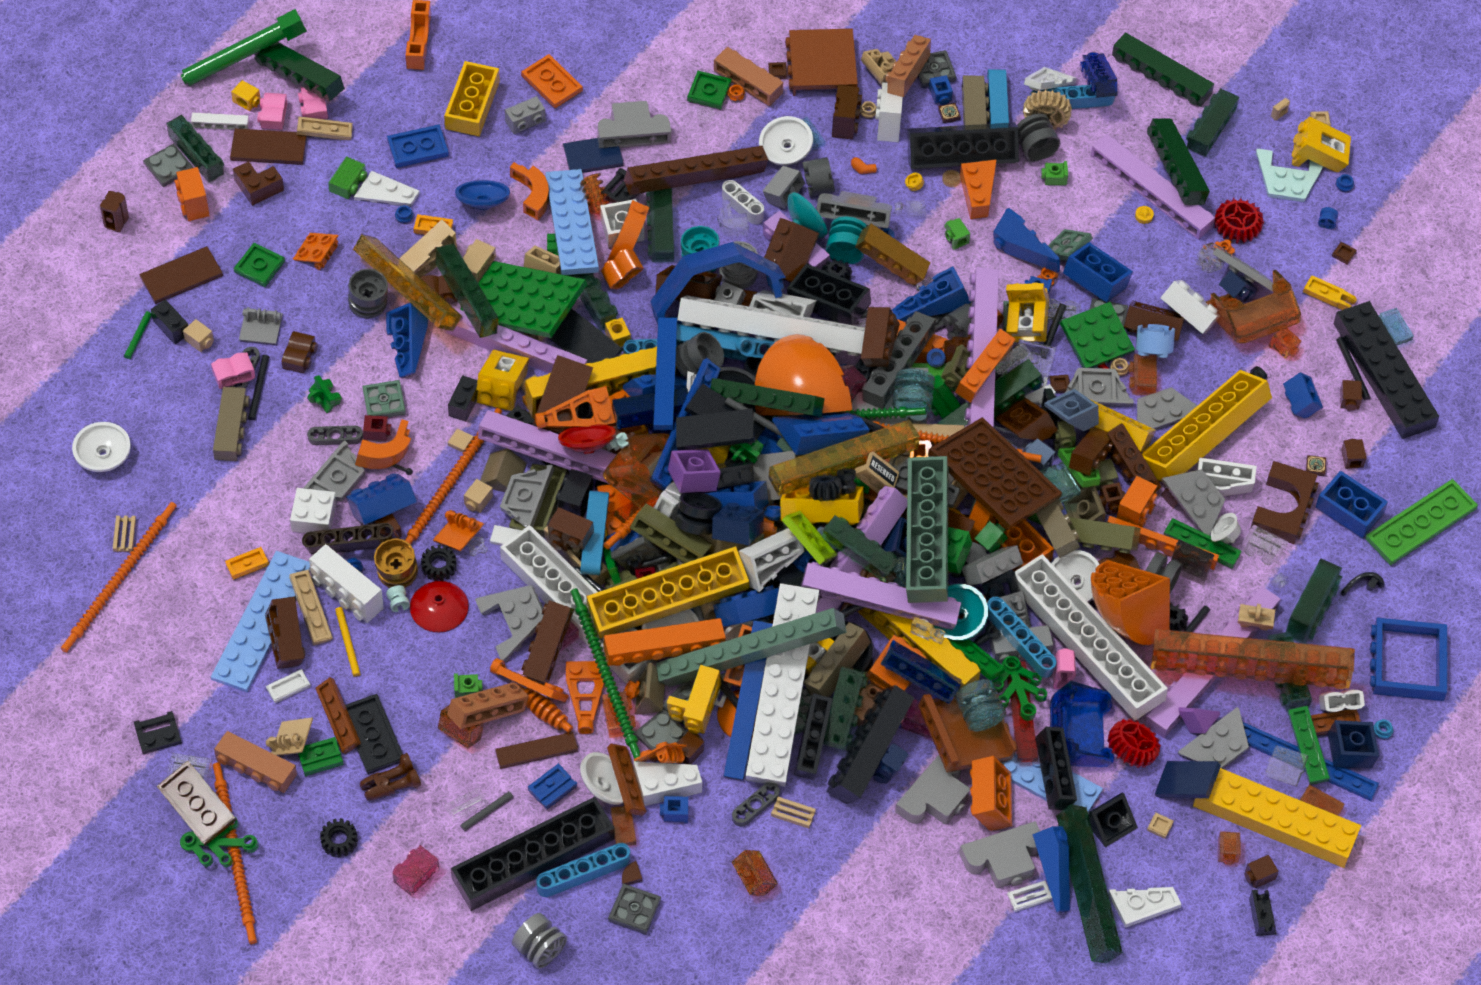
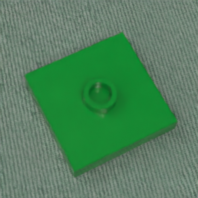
[687,70,732,109]
[233,243,285,287]

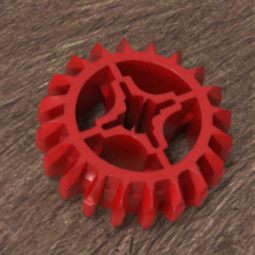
[1214,198,1264,243]
[1107,718,1161,768]

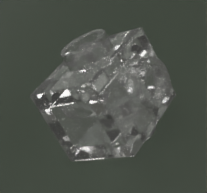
[1196,242,1227,273]

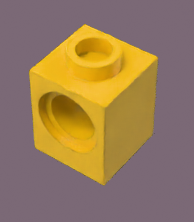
[231,80,261,111]
[605,317,631,347]

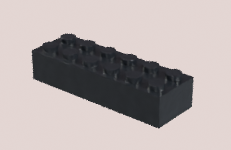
[907,122,1019,169]
[826,685,914,804]

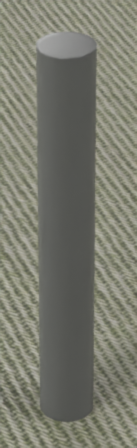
[460,791,513,831]

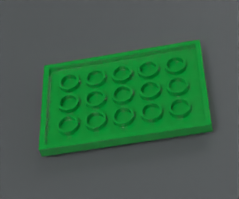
[460,261,587,338]

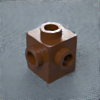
[1099,482,1125,514]

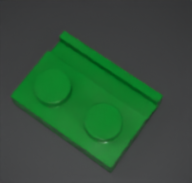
[298,737,344,776]

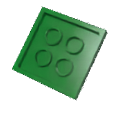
[1060,302,1135,368]

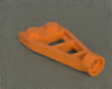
[535,386,616,429]
[490,658,569,702]
[566,661,604,734]

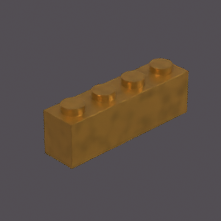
[855,223,931,285]

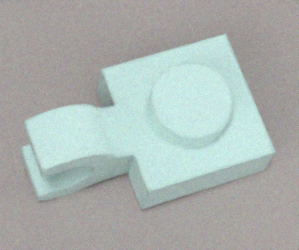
[606,432,629,451]

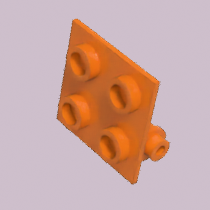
[293,233,338,270]
[433,510,484,551]
[633,742,687,764]

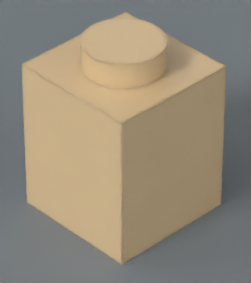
[183,319,214,352]
[464,479,493,513]

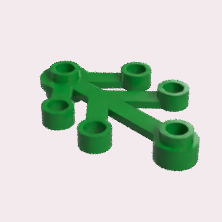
[991,656,1047,721]
[180,817,259,867]

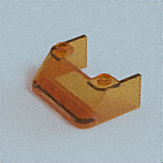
[1211,270,1301,343]
[603,433,670,509]

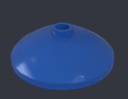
[455,180,510,210]

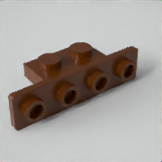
[1107,423,1162,491]

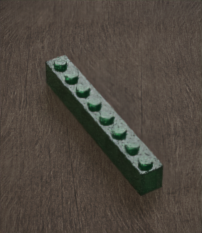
[1056,804,1123,963]

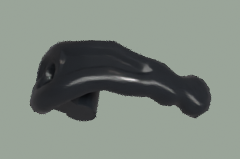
[1341,572,1385,596]

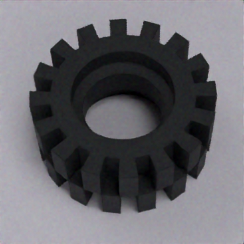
[421,545,457,581]
[320,818,358,858]

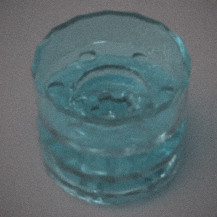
[892,369,936,414]
[955,679,1006,731]

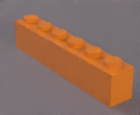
[603,618,726,666]

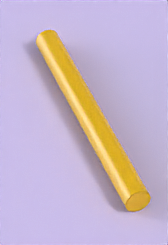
[335,607,361,677]

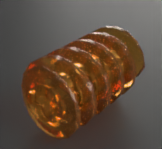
[580,173,610,214]

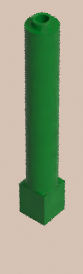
[181,9,307,86]

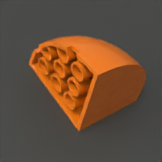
[755,334,852,416]
[1091,560,1170,645]

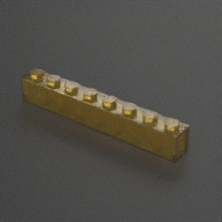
[353,234,462,331]
[768,420,920,496]

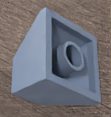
[1044,389,1099,431]

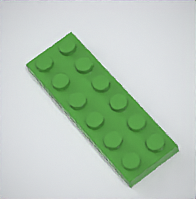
[1365,479,1478,566]

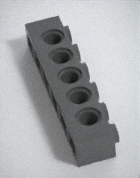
[861,311,936,409]

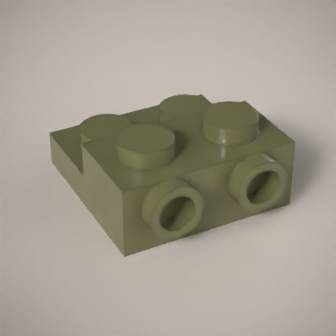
[941,345,970,399]
[1053,416,1076,451]

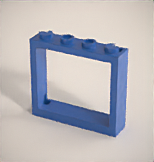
[1369,618,1447,701]

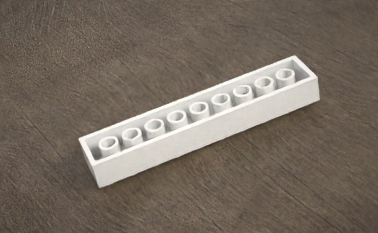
[677,295,865,356]
[500,525,658,684]
[1015,554,1168,721]
[746,583,819,787]

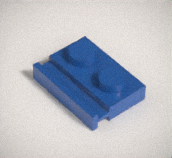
[528,763,577,810]

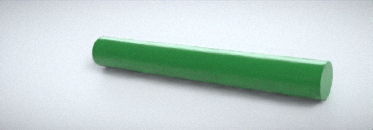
[124,311,152,359]

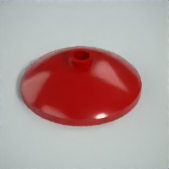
[558,424,616,454]
[410,581,469,633]

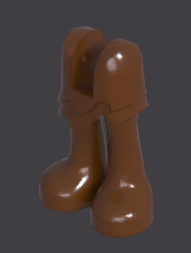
[359,753,421,801]

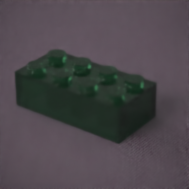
[1284,559,1343,646]

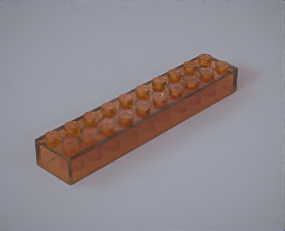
[1151,629,1355,689]

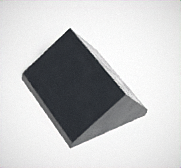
[1087,792,1138,847]

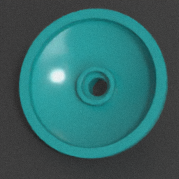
[787,192,828,238]
[932,584,988,641]

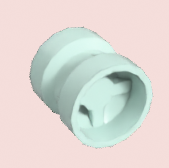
[386,585,410,612]

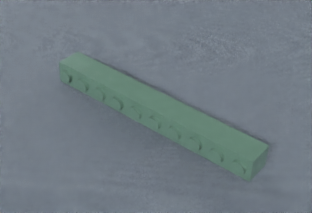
[656,608,847,687]

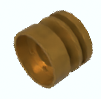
[374,538,418,588]

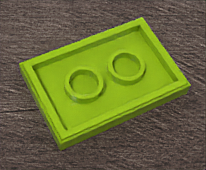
[782,511,837,565]

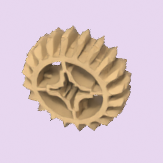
[1023,89,1072,130]

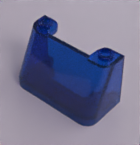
[1050,681,1114,767]

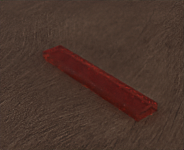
[1007,661,1038,762]

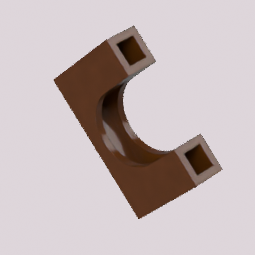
[1250,461,1319,544]

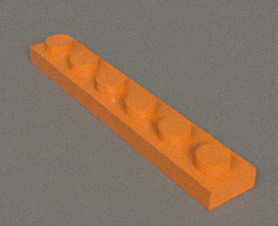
[1107,516,1219,570]

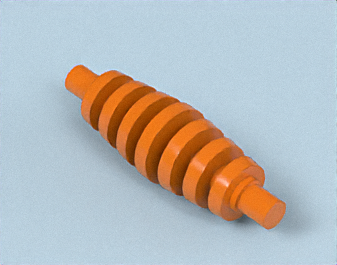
[519,685,573,733]

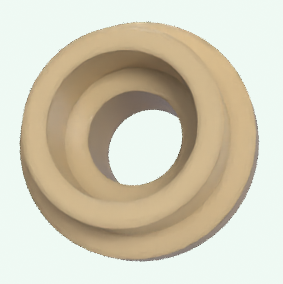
[860,101,876,118]
[1110,358,1129,376]

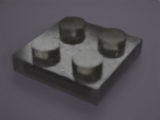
[1171,540,1214,586]

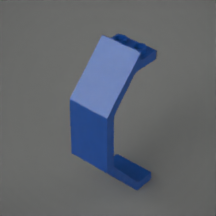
[650,242,786,324]

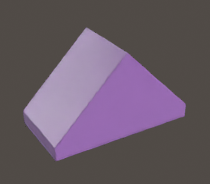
[1179,707,1220,734]

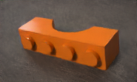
[405,0,431,70]
[955,329,1016,403]

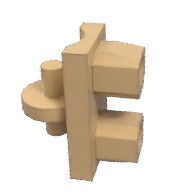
[1238,604,1275,631]

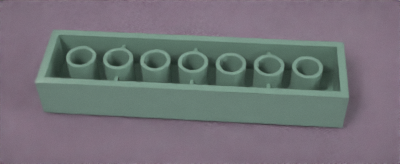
[906,456,949,603]

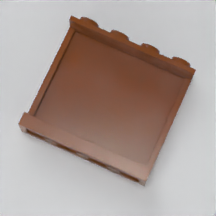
[785,28,858,96]
[918,683,1017,772]

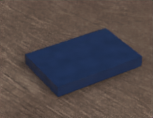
[563,138,623,173]
[1155,761,1221,798]

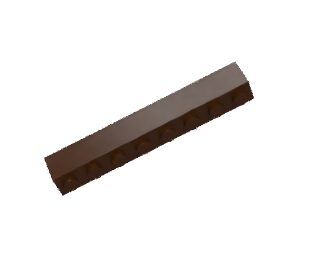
[624,145,768,195]

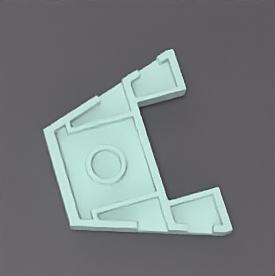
[1256,149,1324,202]

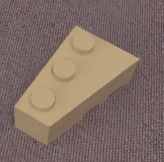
[399,220,457,282]

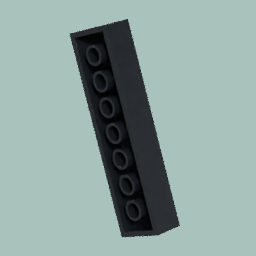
[1333,301,1439,439]
[451,797,615,911]

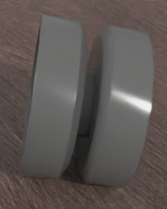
[1146,552,1183,593]

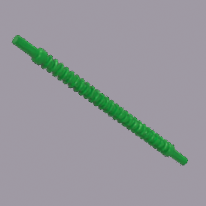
[764,406,926,423]
[570,588,640,762]

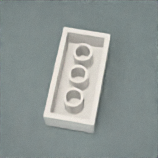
[309,544,384,623]

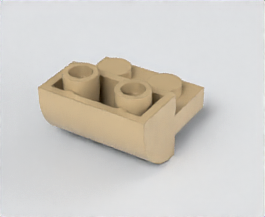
[861,49,896,86]

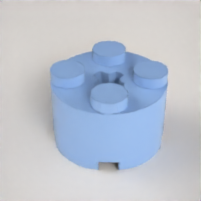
[1136,324,1175,358]

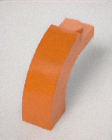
[510,162,549,221]
[607,200,649,261]
[355,419,411,469]

